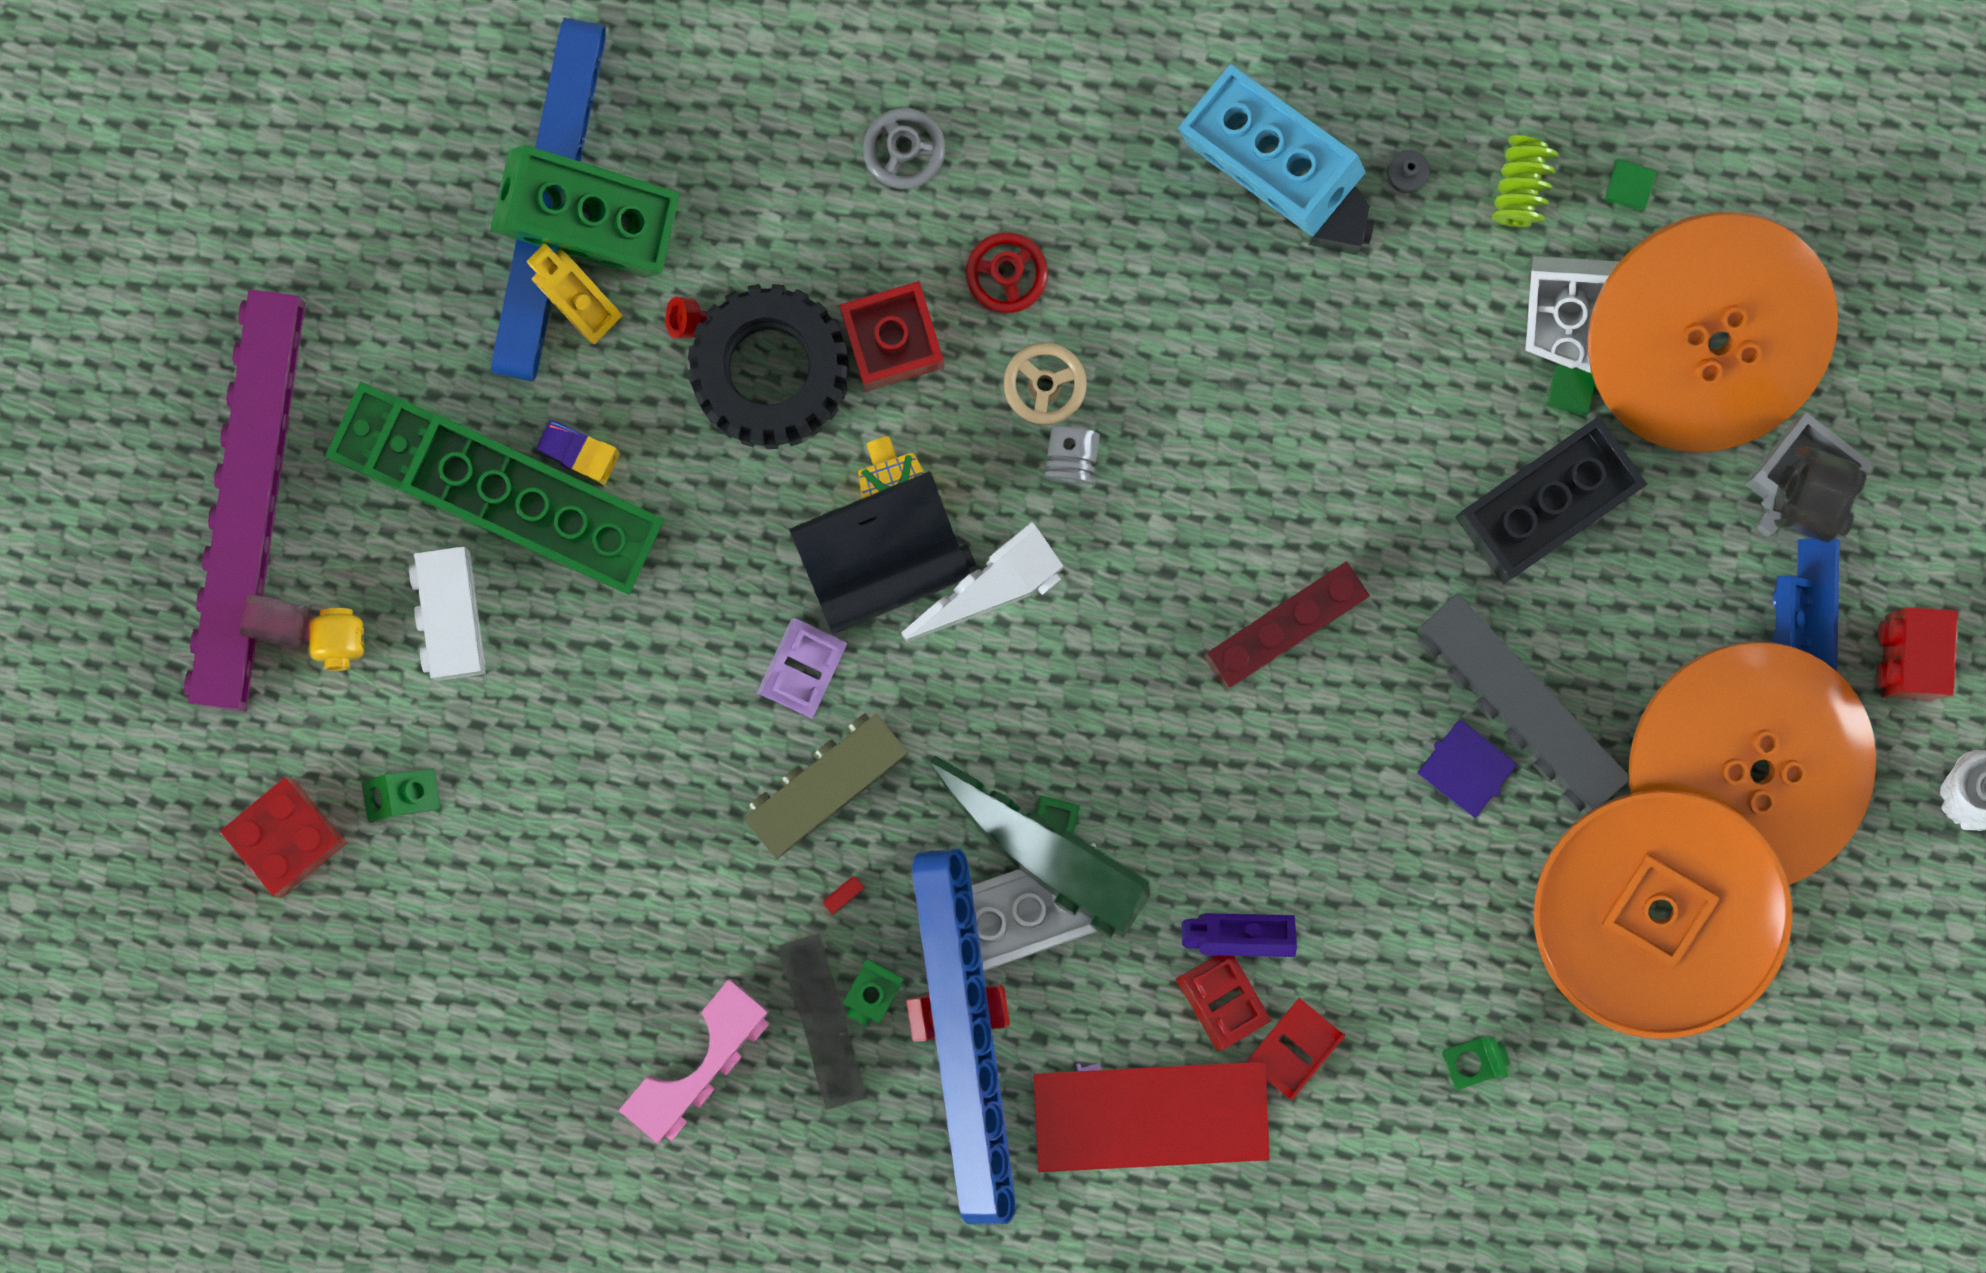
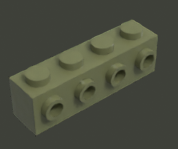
[744,713,909,859]

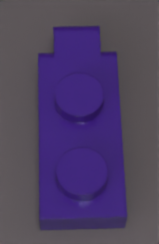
[1181,913,1297,957]

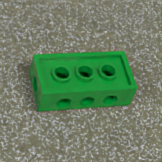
[490,144,680,278]

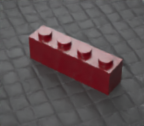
[1203,561,1370,691]

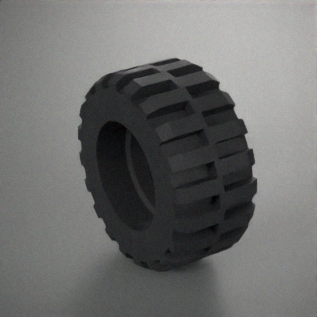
[688,284,849,449]

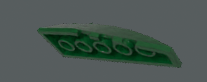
[931,756,1150,938]

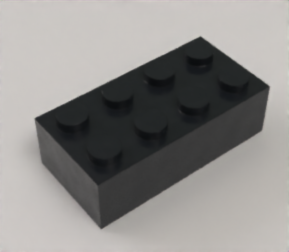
[1455,416,1647,585]

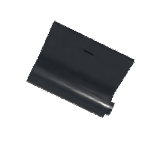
[789,471,976,635]

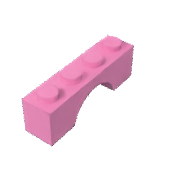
[618,979,770,1144]

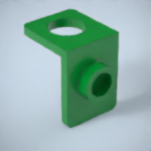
[362,769,441,823]
[1442,1035,1510,1090]

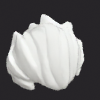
[1940,750,1986,831]

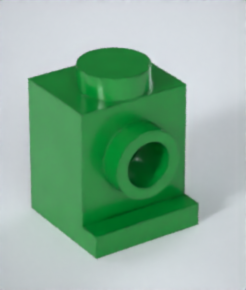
[842,958,905,1027]

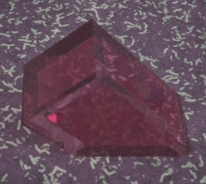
[240,593,314,651]

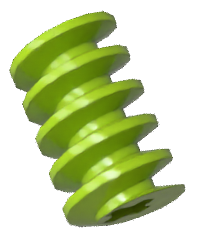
[1491,135,1559,227]

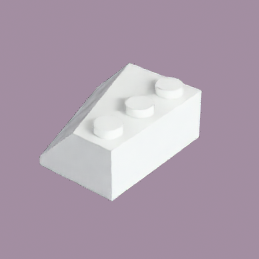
[1525,256,1619,373]

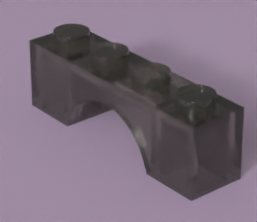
[778,933,869,1110]

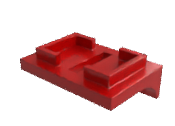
[1175,955,1272,1052]
[1245,997,1346,1101]

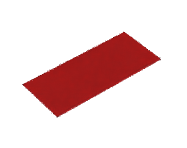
[1033,1061,1270,1173]

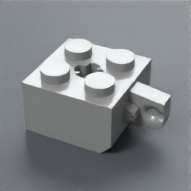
[1745,412,1873,538]

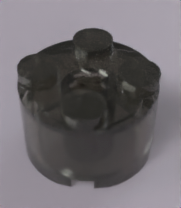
[1773,446,1866,543]

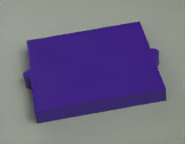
[1417,719,1517,818]

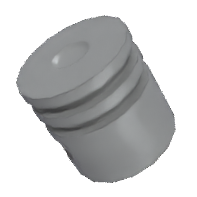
[1044,427,1100,485]

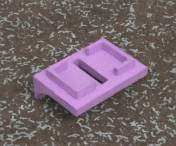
[757,618,848,719]

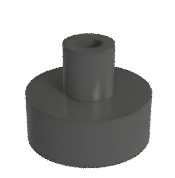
[1387,150,1430,194]

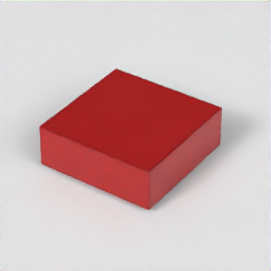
[822,876,866,915]

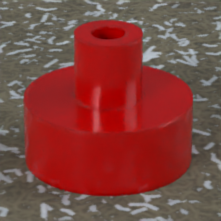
[665,297,707,339]

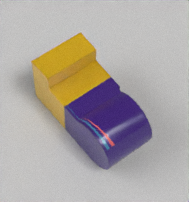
[534,420,621,487]

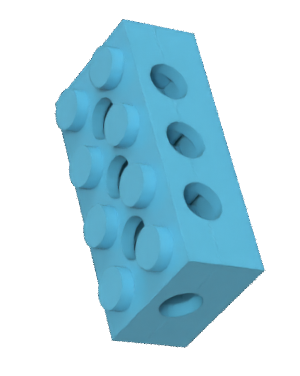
[1178,64,1366,237]

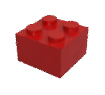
[839,281,944,392]
[1876,607,1958,701]
[219,777,347,897]

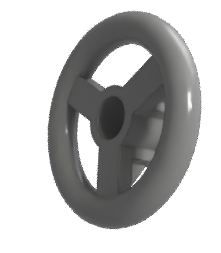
[863,108,945,189]

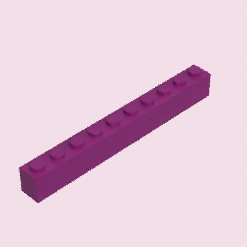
[184,289,306,712]

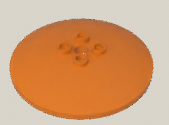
[1587,211,1838,452]
[1629,641,1876,885]
[1533,790,1792,1039]

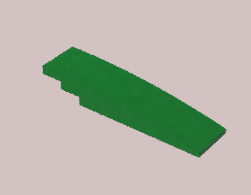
[325,381,664,595]

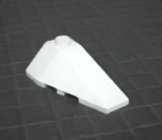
[901,522,1063,643]

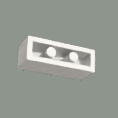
[409,547,486,681]

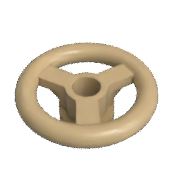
[1004,342,1087,425]

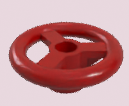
[965,232,1048,314]

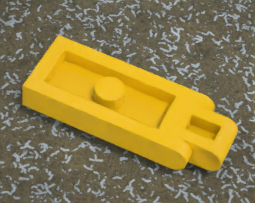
[526,243,623,345]

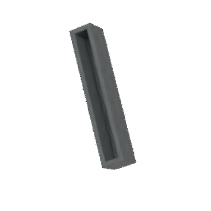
[1416,593,1629,813]

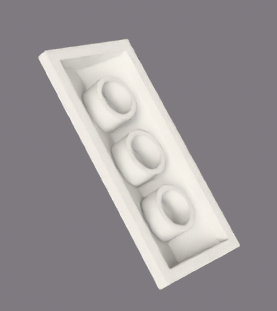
[972,843,1098,971]

